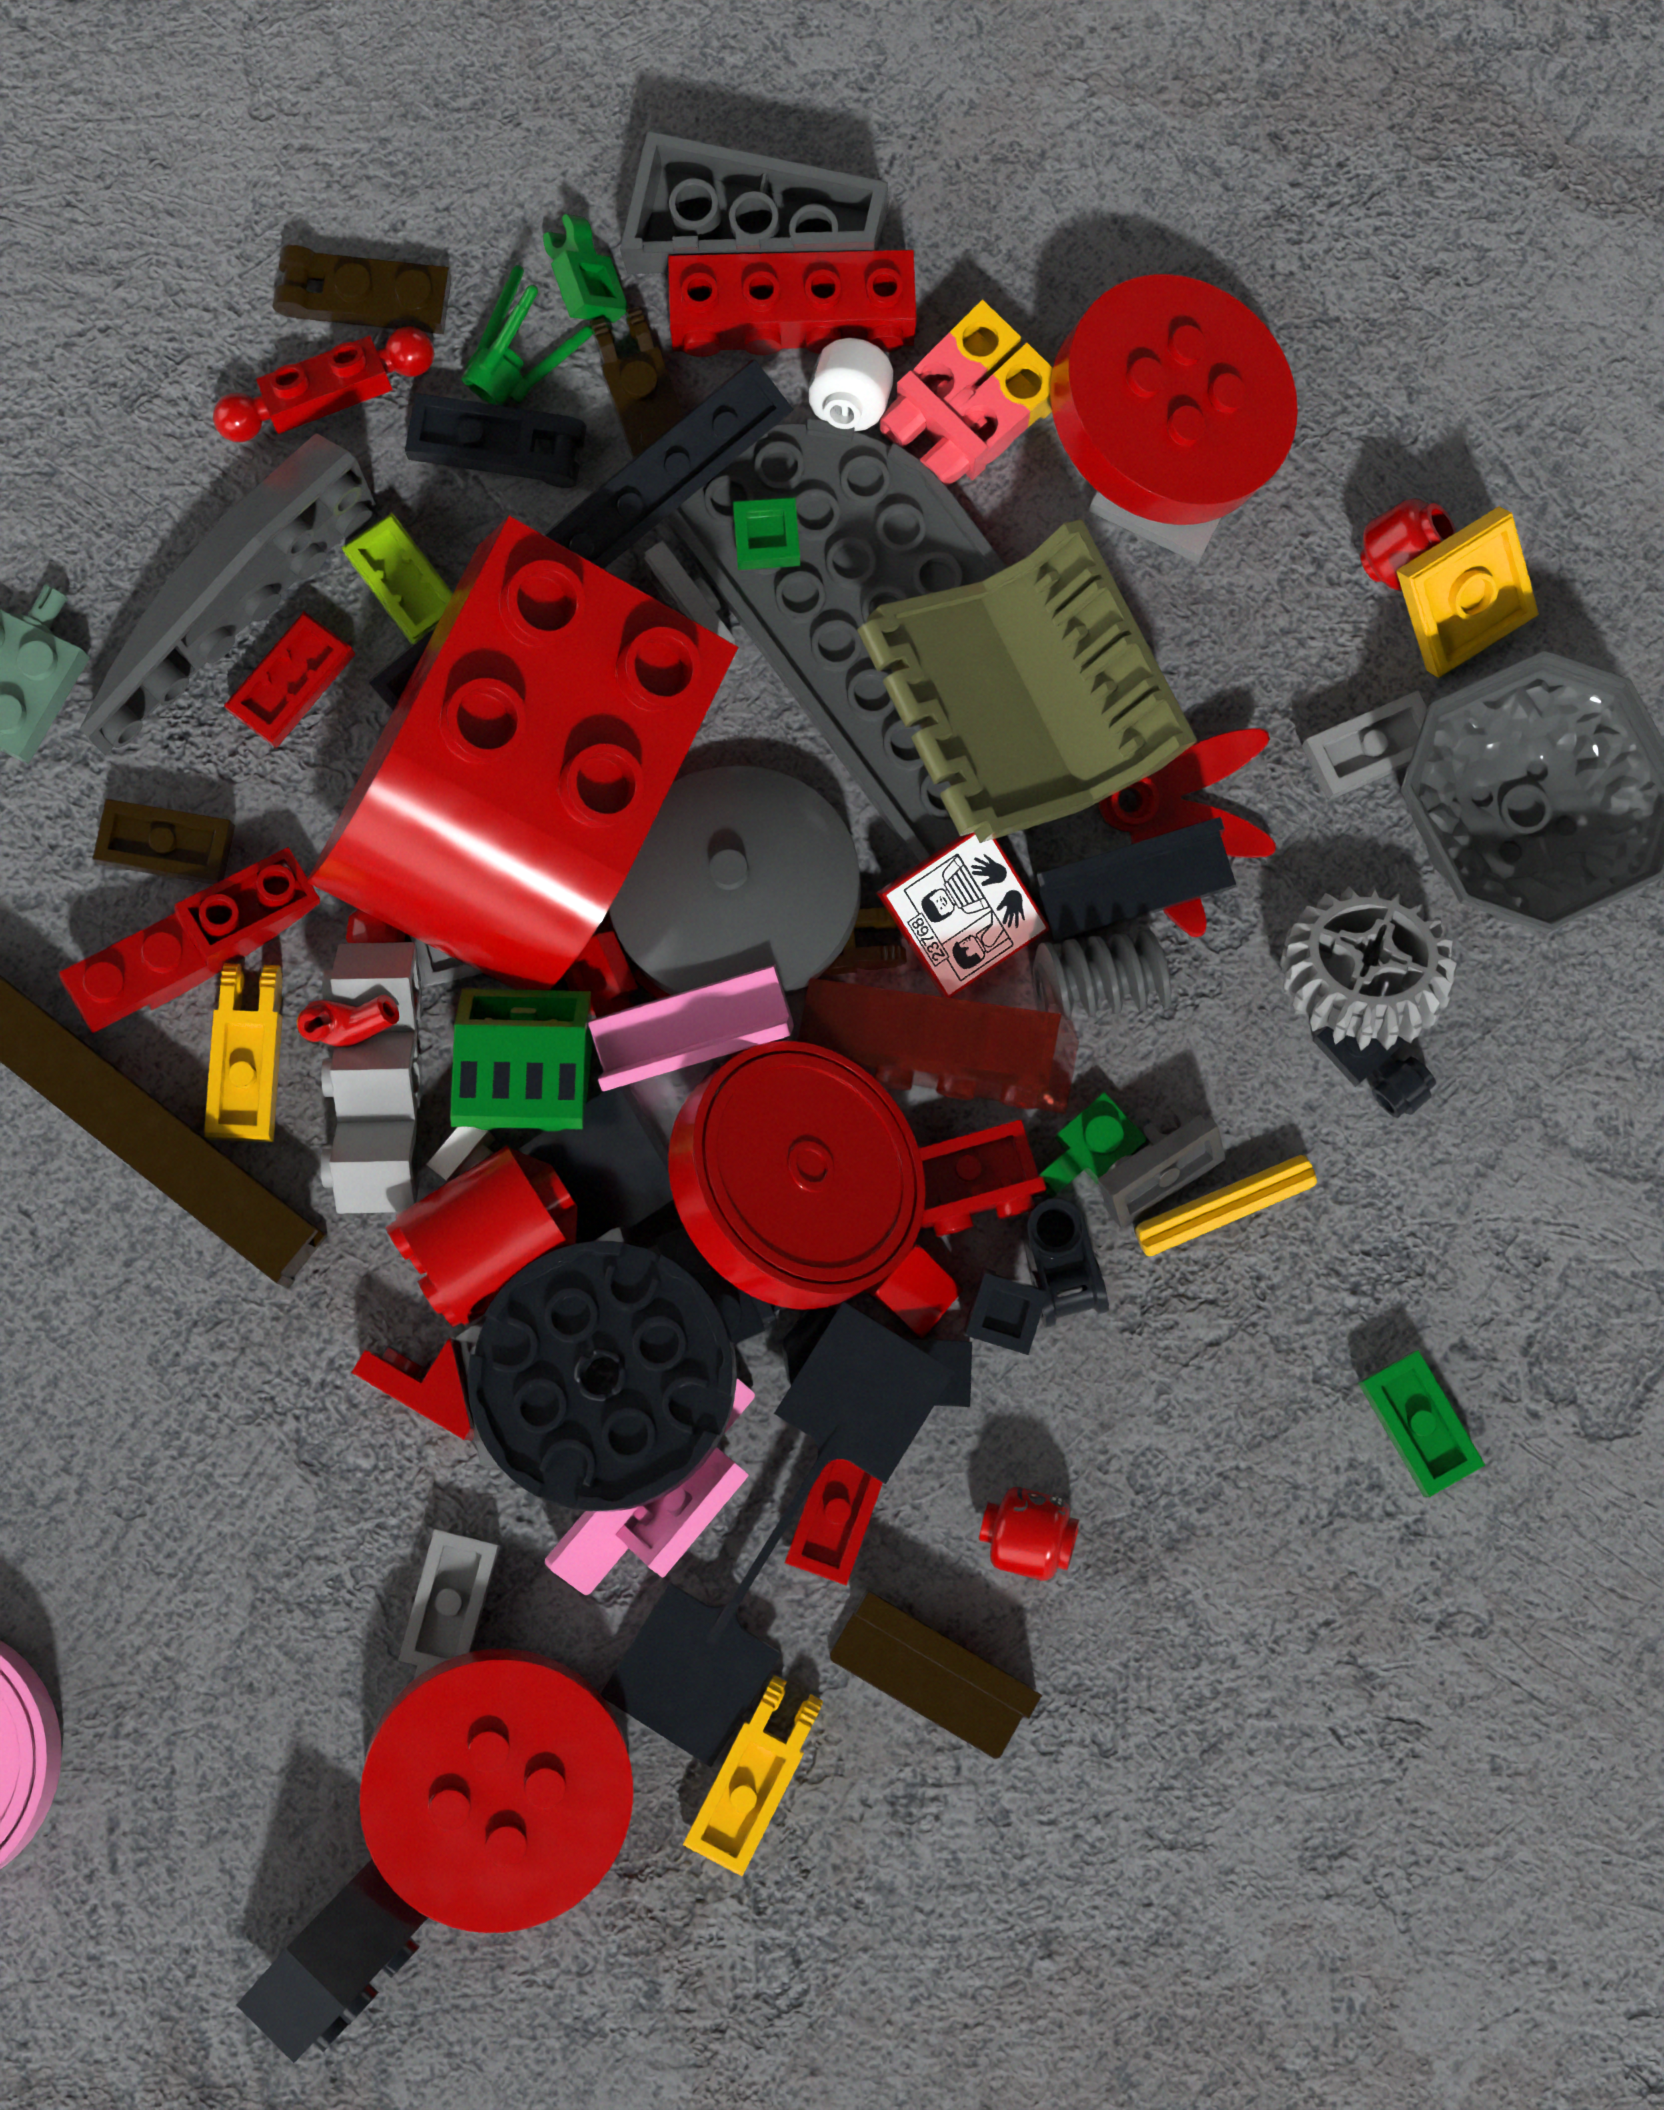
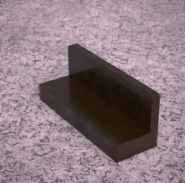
[829,1589,1042,1759]

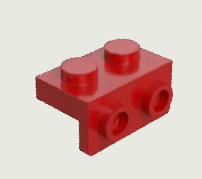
[919,1119,1047,1237]

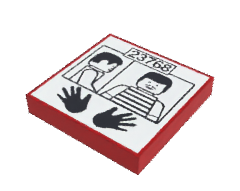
[876,832,1050,999]

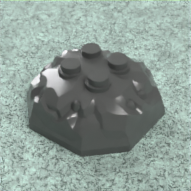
[1401,650,1664,934]

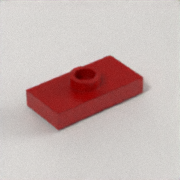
[224,611,356,749]

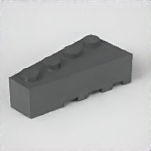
[620,130,888,274]

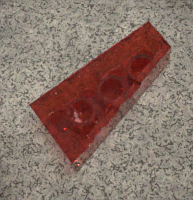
[798,978,1079,1115]

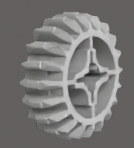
[1280,885,1457,1051]

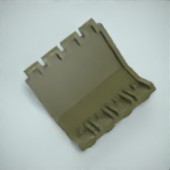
[857,519,1197,843]

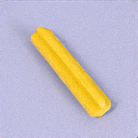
[1135,1155,1317,1256]

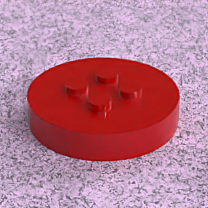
[1050,274,1298,525]
[668,1041,926,1309]
[360,1649,633,1933]

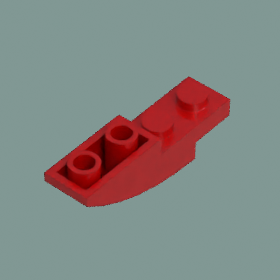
[59,847,320,1034]

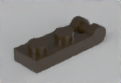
[273,245,452,334]

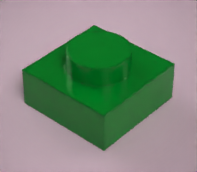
[733,498,800,570]

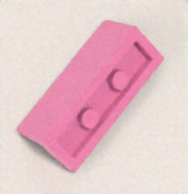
[588,964,794,1091]

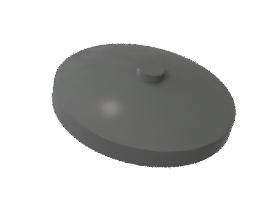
[609,765,861,998]

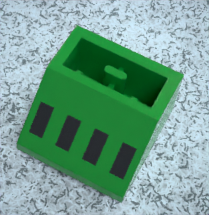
[450,989,593,1131]

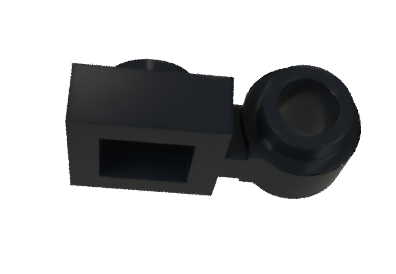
[1313,1027,1436,1118]

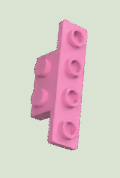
[545,1378,755,1595]

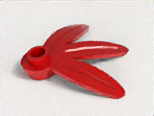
[1098,727,1276,937]

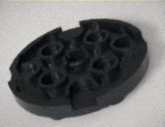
[468,1241,737,1512]

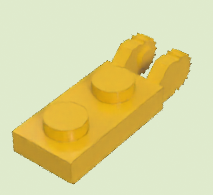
[204,963,283,1142]
[683,1675,823,1876]

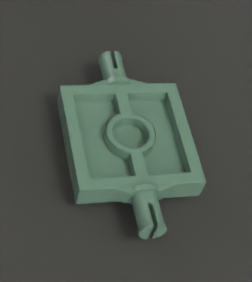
[0,585,90,764]

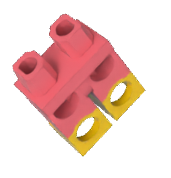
[880,299,1053,487]

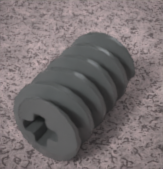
[1033,930,1171,1023]

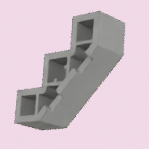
[321,942,422,1214]

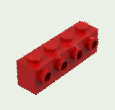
[668,250,916,357]

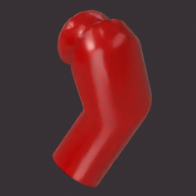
[297,994,400,1047]

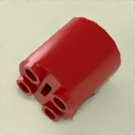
[385,1145,579,1328]

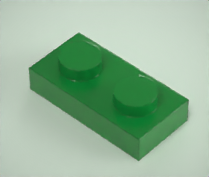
[1358,1350,1485,1497]

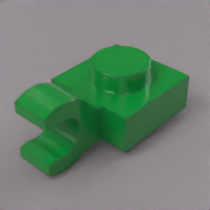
[543,214,629,323]
[1039,1092,1147,1199]

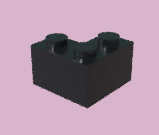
[236,1859,429,2063]

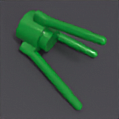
[461,265,593,406]

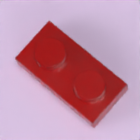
[784,1459,883,1586]

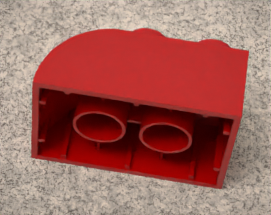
[307,515,739,990]

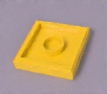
[1396,506,1539,678]

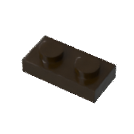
[92,799,235,885]

